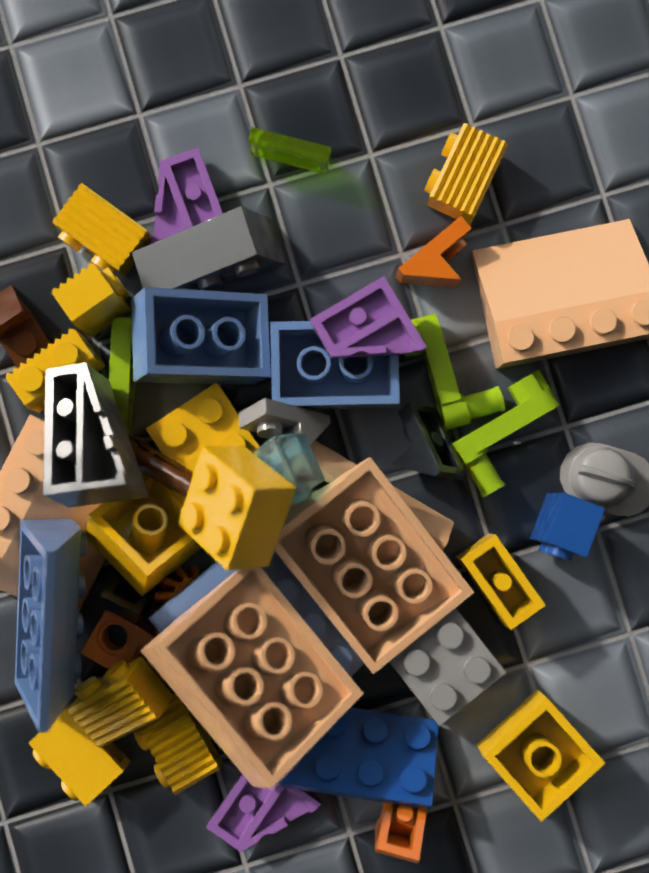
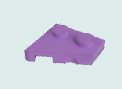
[150,147,223,244]
[310,276,427,359]
[206,774,321,852]

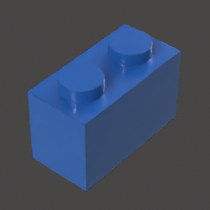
[530,492,605,561]

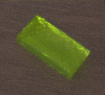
[248,127,332,174]

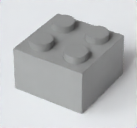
[389,608,506,726]

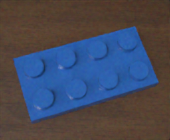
[275,707,439,809]

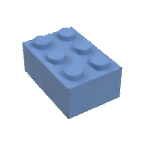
[131,287,271,385]
[270,321,400,410]

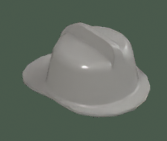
[560,443,649,517]

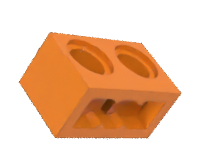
[81,610,165,683]

